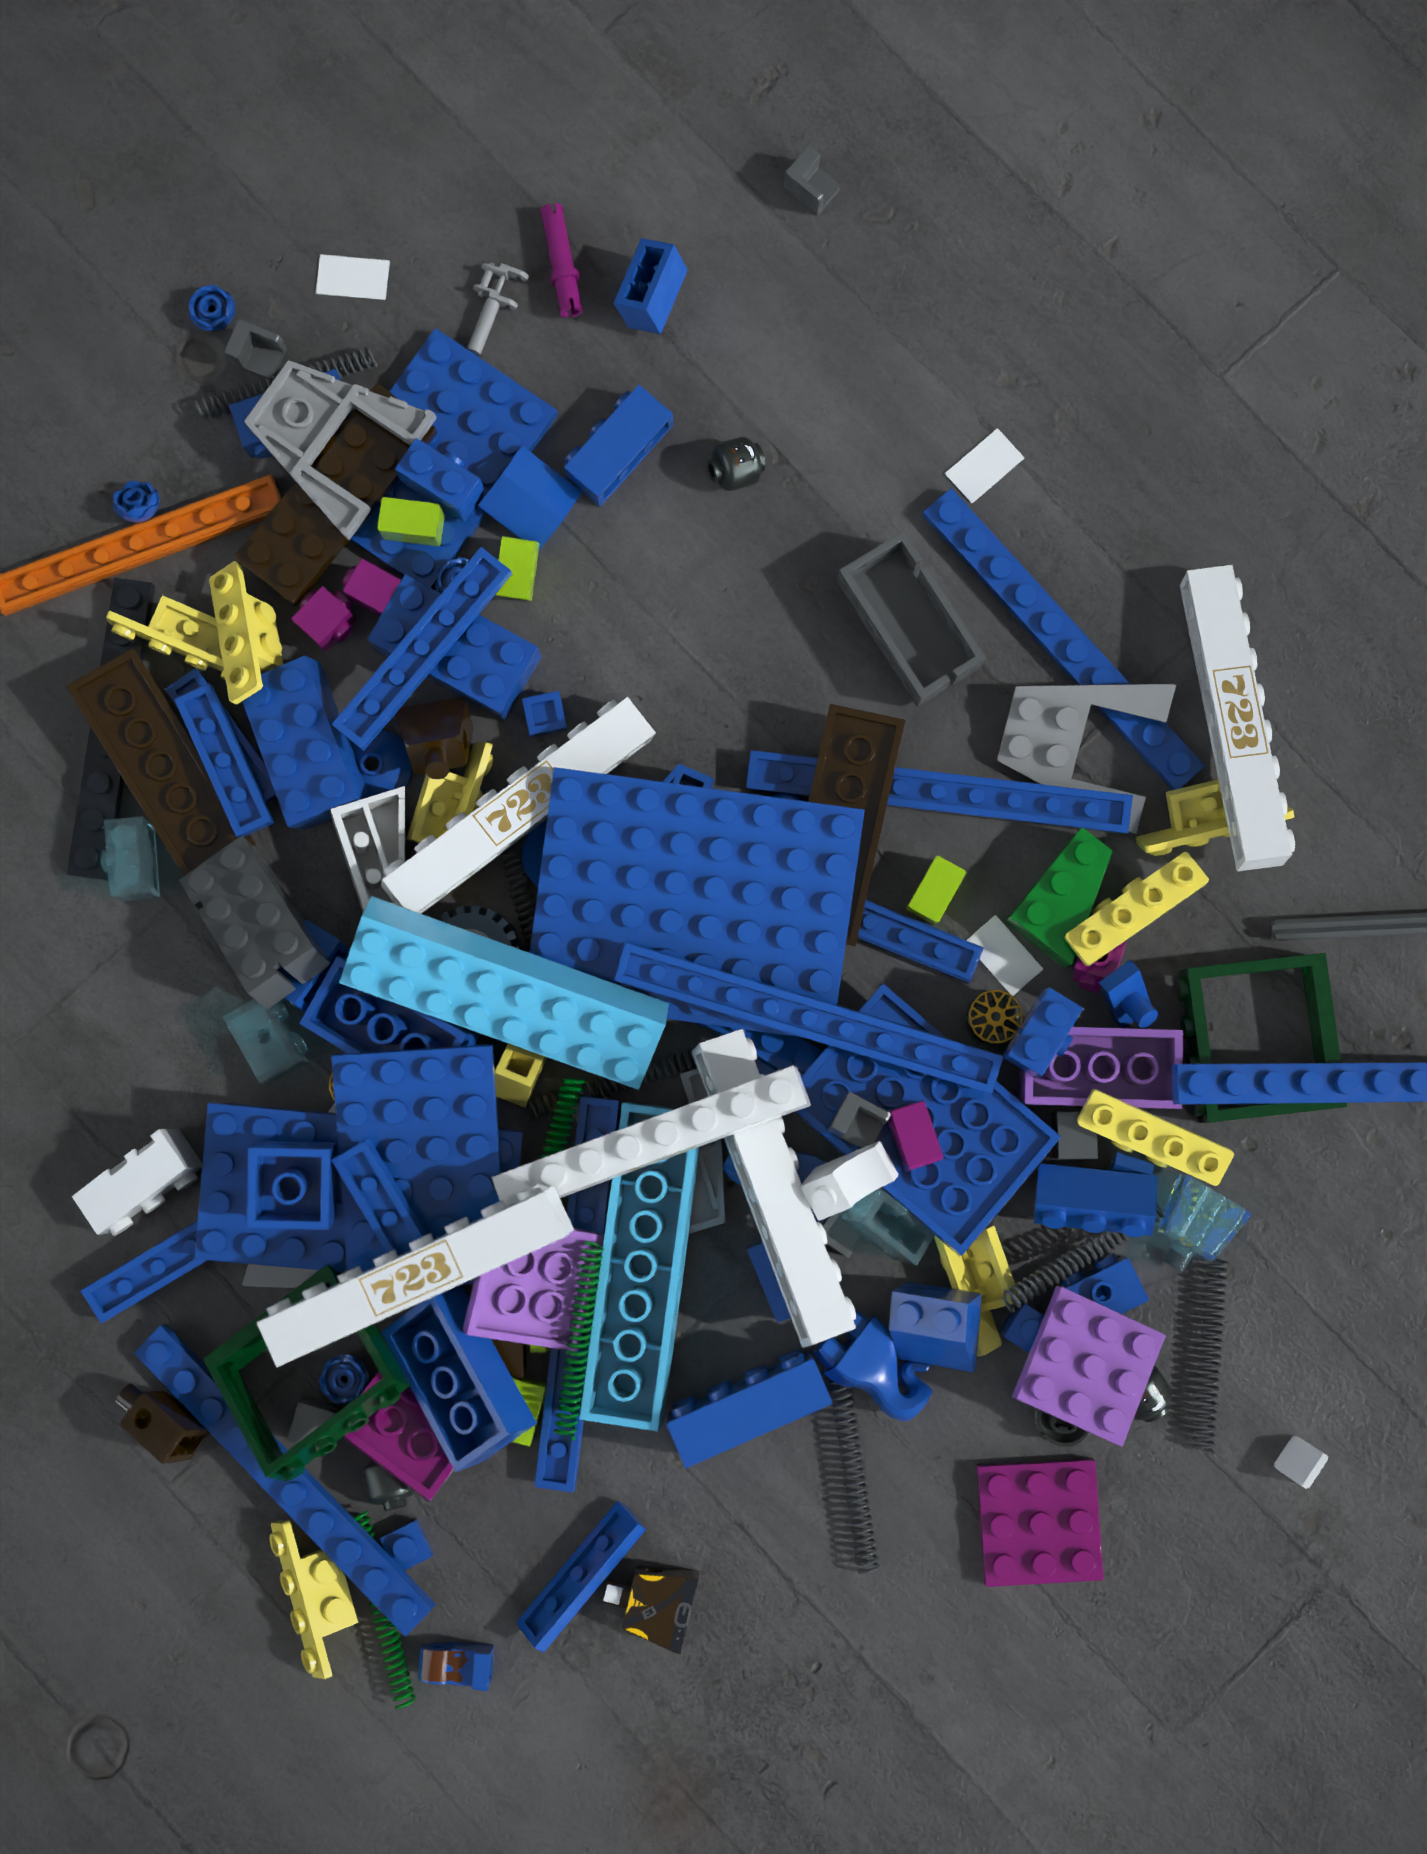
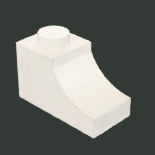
[800,1141,899,1221]

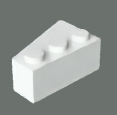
[330,786,405,912]
[72,1129,203,1236]

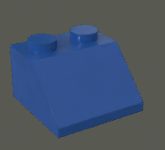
[889,1281,982,1372]

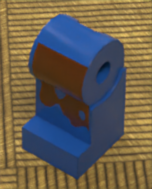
[418,1642,494,1691]

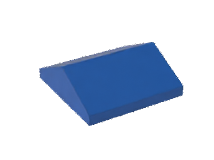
[477,445,582,551]

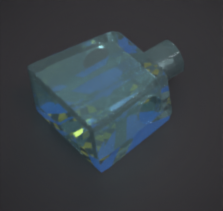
[1158,1174,1252,1273]

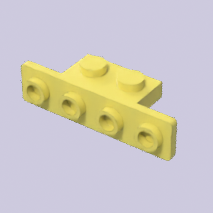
[209,561,283,704]
[106,595,226,680]
[407,742,493,843]
[1136,779,1294,856]
[1065,852,1209,966]
[1077,1089,1234,1186]
[931,1226,1020,1357]
[269,1521,358,1679]

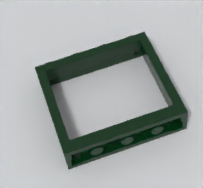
[1176,953,1347,1123]
[203,1264,410,1481]

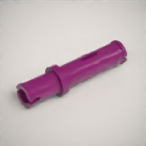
[540,203,583,318]

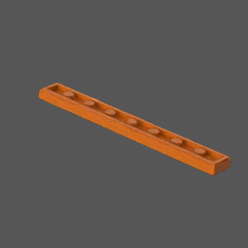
[0,474,282,616]

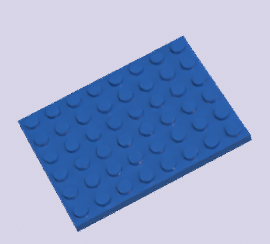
[530,767,865,1037]

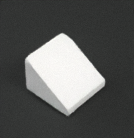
[1274,1436,1328,1489]

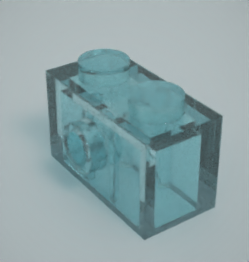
[101,816,160,901]
[222,999,308,1085]
[838,1189,935,1266]

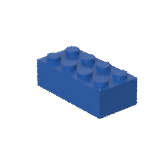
[367,574,542,721]
[242,655,370,830]
[299,956,480,1053]
[381,1285,537,1472]
[666,1348,833,1469]

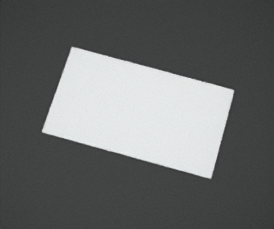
[316,254,390,300]
[945,428,1024,503]
[966,915,1043,996]

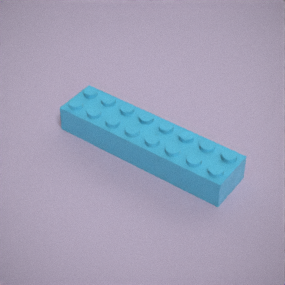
[339,896,669,1090]
[580,1102,701,1431]

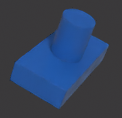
[1099,960,1158,1028]

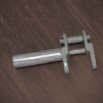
[467,262,529,356]

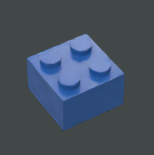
[247,1140,337,1230]

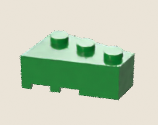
[1005,827,1113,969]

